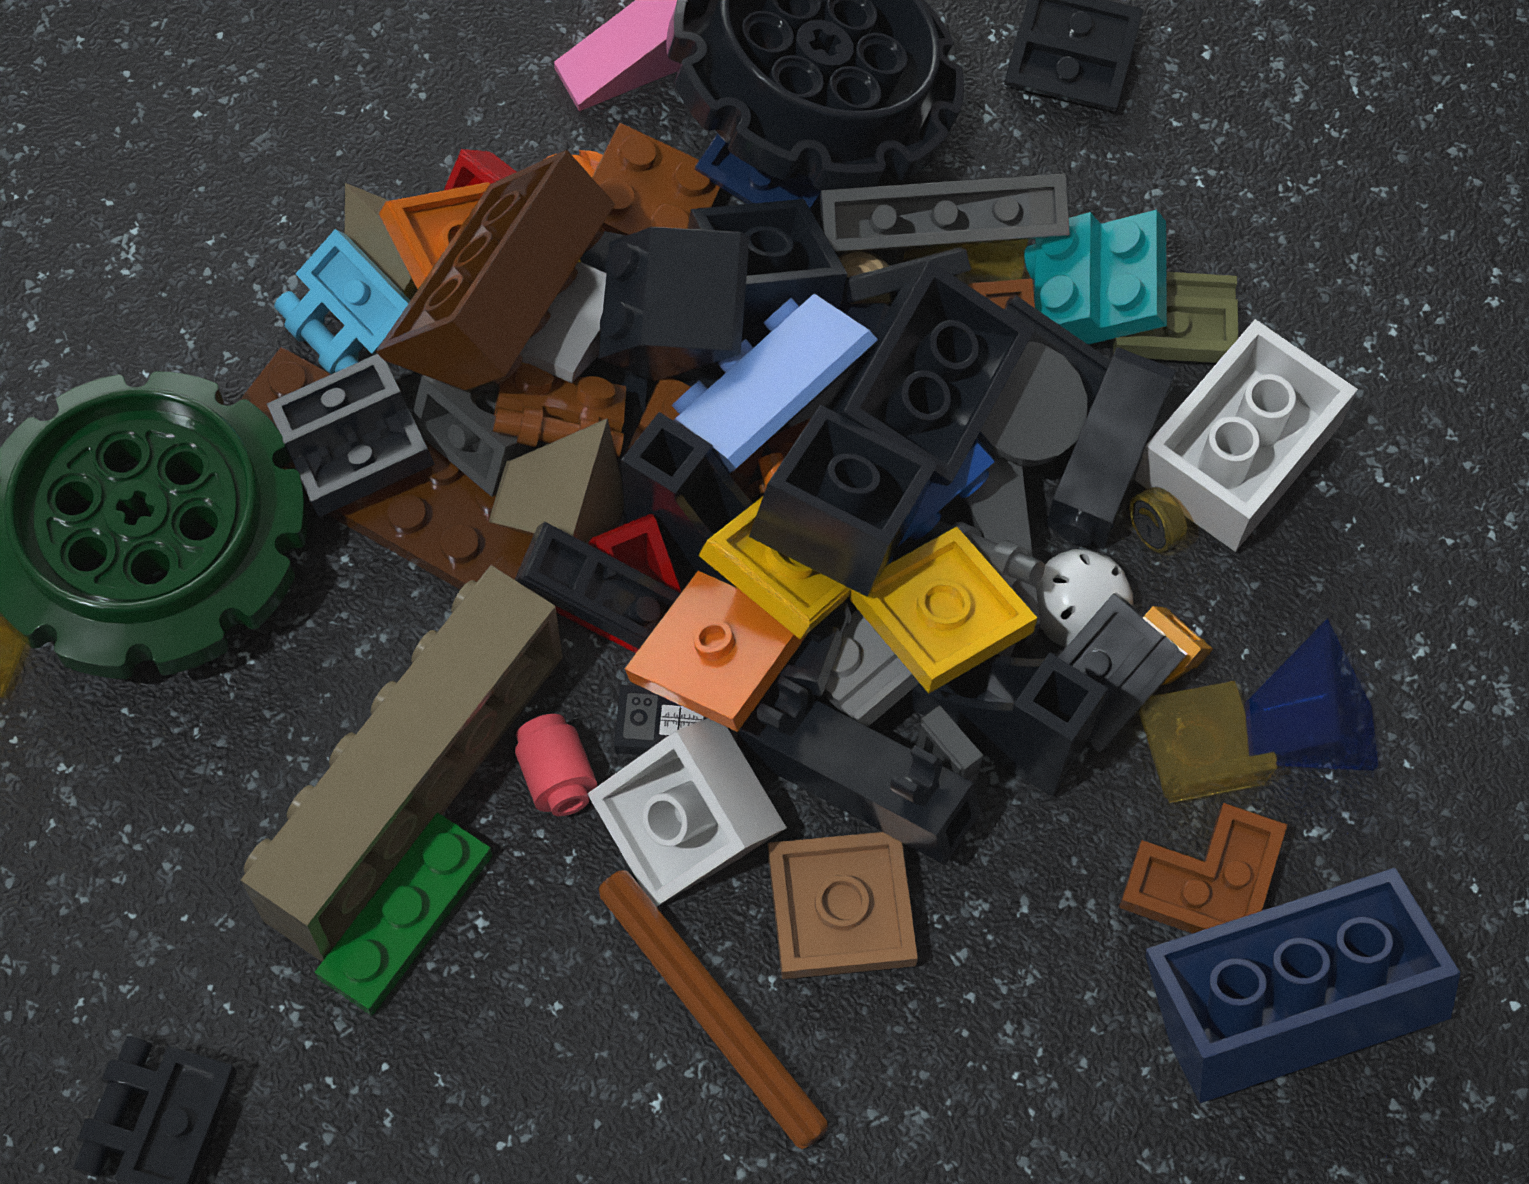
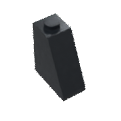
[1046,347,1176,550]

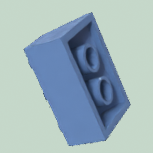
[671,294,878,474]

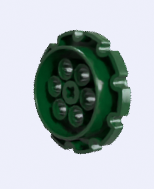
[0,371,308,679]

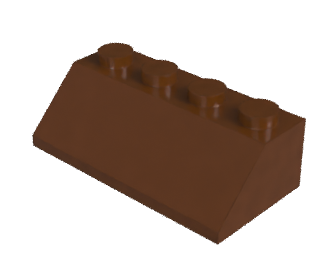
[376,150,615,390]

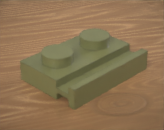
[1113,272,1238,363]

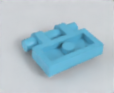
[274,229,410,374]

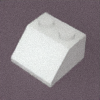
[587,718,787,907]

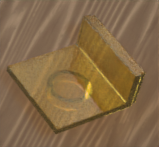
[1139,681,1277,803]

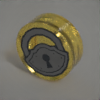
[1129,486,1187,553]

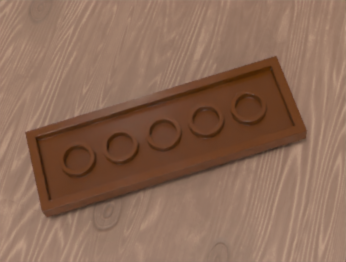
[240,347,533,590]

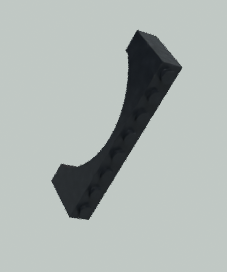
[621,412,1108,797]

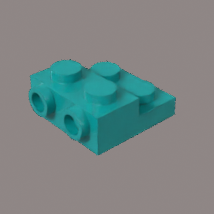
[1024,209,1167,344]

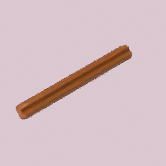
[599,870,828,1149]

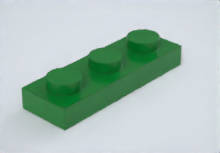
[315,812,493,1016]

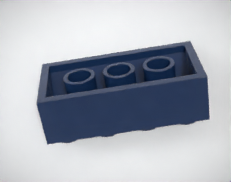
[1145,868,1460,1103]

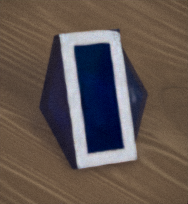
[1245,618,1378,771]

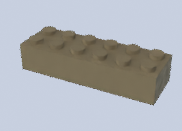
[241,565,563,962]

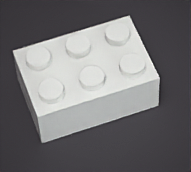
[1135,319,1358,552]

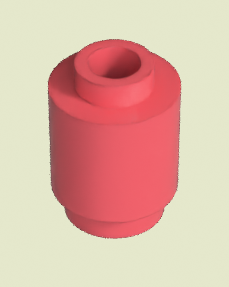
[515,714,597,816]

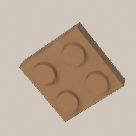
[768,832,918,979]

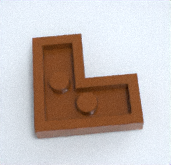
[1118,803,1287,934]

